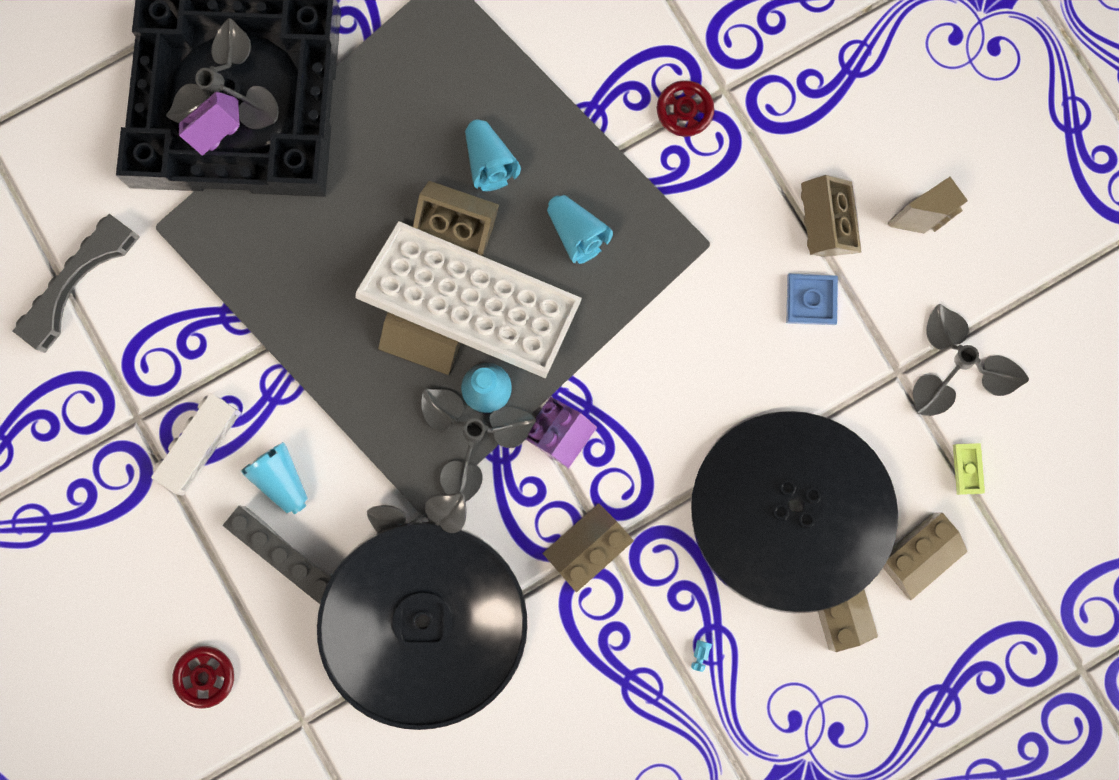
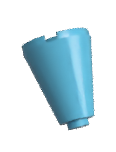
[465,120,521,191]
[547,195,613,264]
[461,363,512,413]
[241,442,308,515]

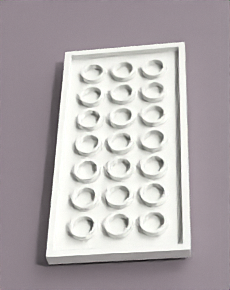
[355,221,582,378]

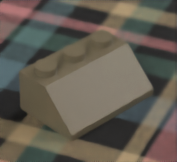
[801,175,862,257]
[888,176,968,234]
[413,181,499,256]
[378,312,461,375]
[542,503,634,593]
[883,512,968,601]
[818,590,878,653]

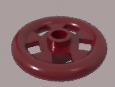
[656,80,714,137]
[172,646,235,709]

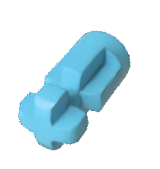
[691,640,712,672]

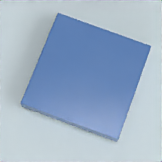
[786,274,838,326]

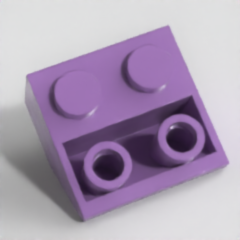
[179,92,239,155]
[526,397,597,469]

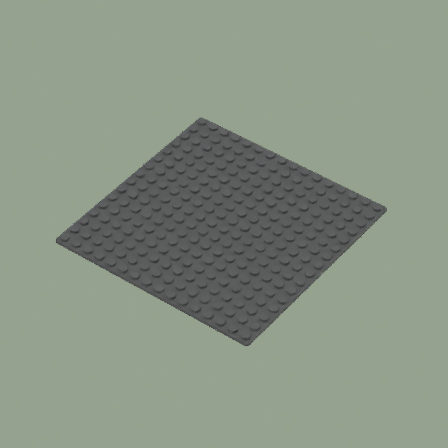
[156,0,710,514]

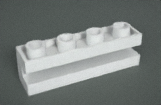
[151,393,242,496]

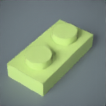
[953,443,985,495]

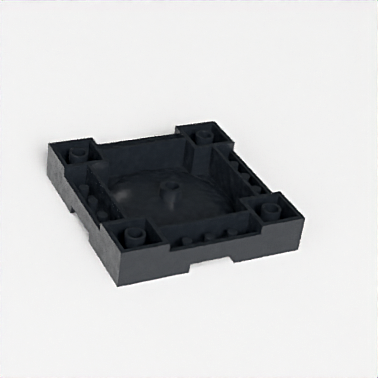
[116,0,341,197]

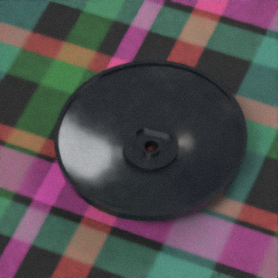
[691,411,898,614]
[317,522,528,730]

